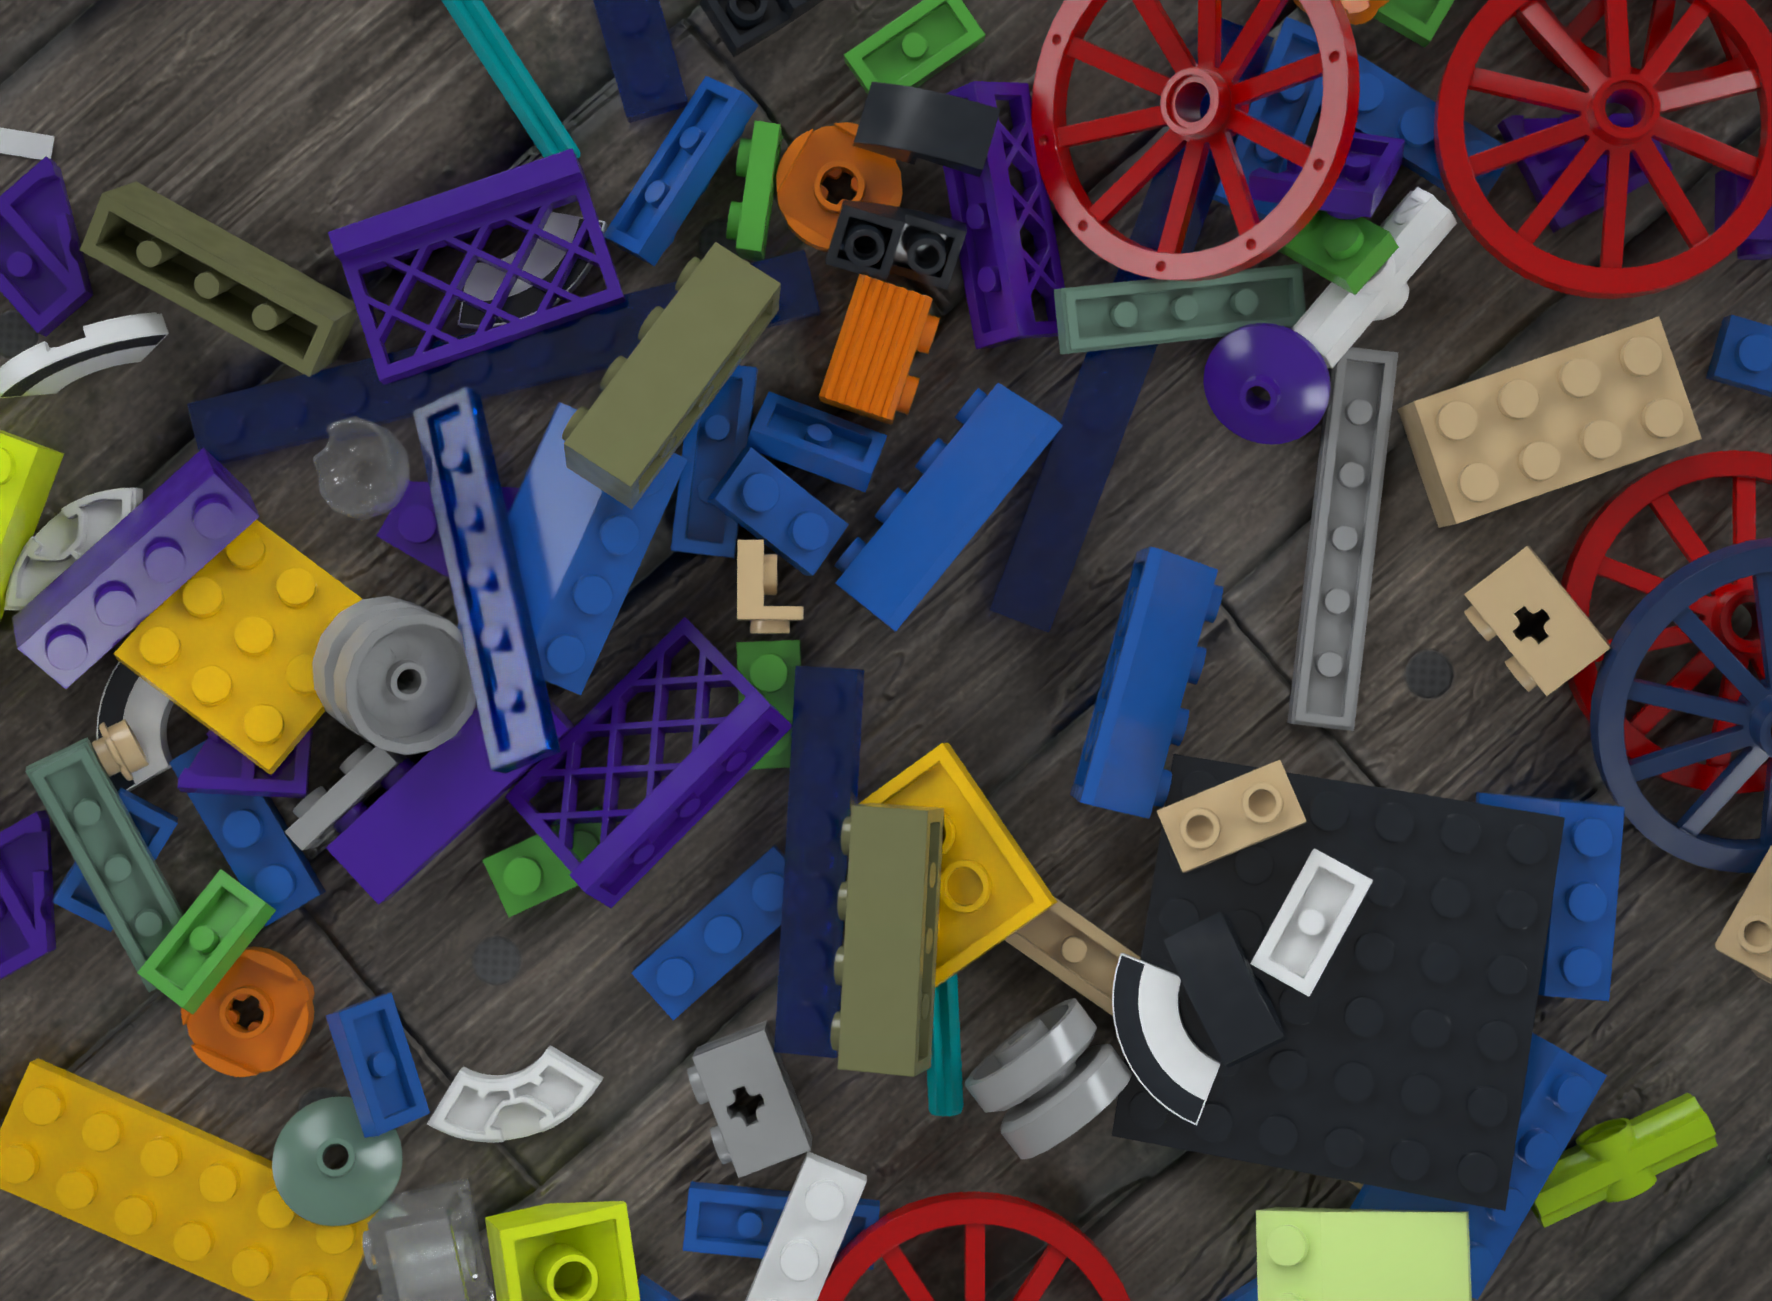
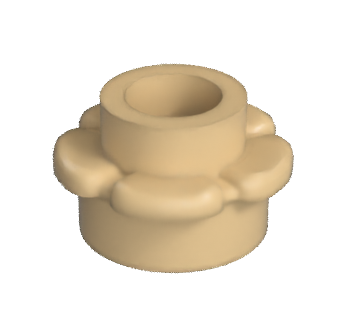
[92,719,149,781]

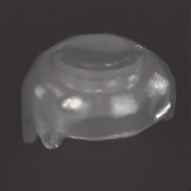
[313,416,410,521]

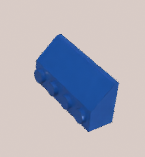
[834,383,1063,632]
[457,402,688,695]
[1070,546,1223,819]
[1350,1032,1607,1300]

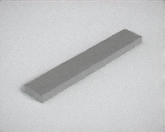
[1287,347,1398,731]

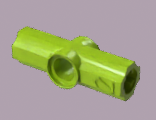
[1530,1093,1718,1228]

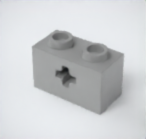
[687,1020,813,1178]

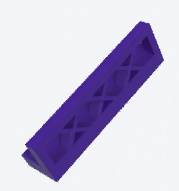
[943,81,1065,349]

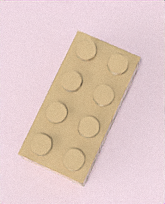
[1398,316,1702,528]

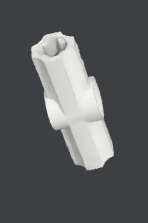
[1292,187,1457,368]

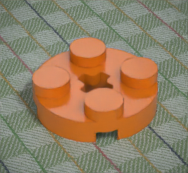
[776,122,903,252]
[181,946,315,1077]

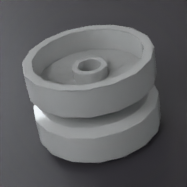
[312,596,481,755]
[965,998,1132,1159]

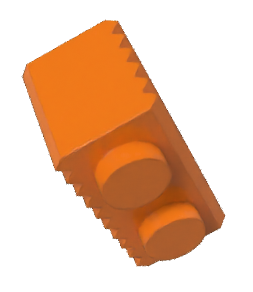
[819,274,940,425]

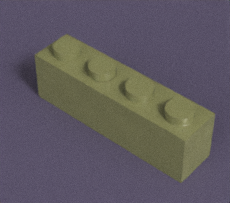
[80,181,358,377]
[562,242,781,510]
[830,803,944,1077]

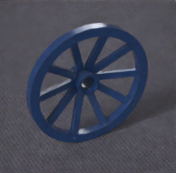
[1590,537,1772,873]

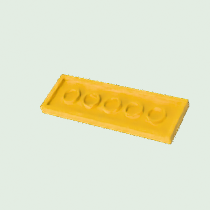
[0,1058,384,1301]

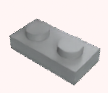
[285,742,407,851]

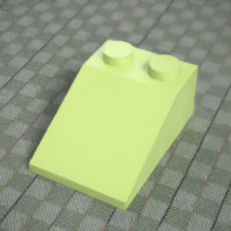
[1256,1207,1472,1301]

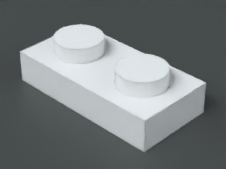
[1250,848,1373,997]

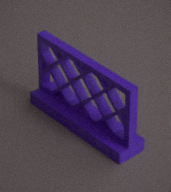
[328,148,626,385]
[505,617,793,908]

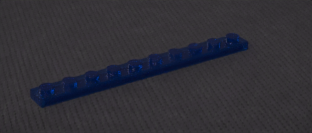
[988,18,1274,633]
[187,250,821,464]

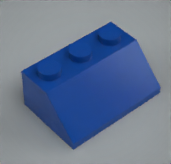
[1476,792,1625,1001]

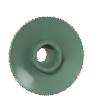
[272,1097,403,1226]

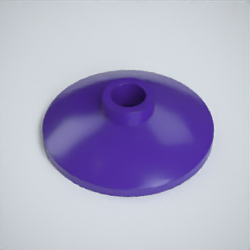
[1203,323,1331,445]

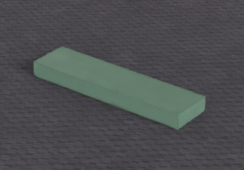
[1054,264,1306,354]
[25,737,184,992]

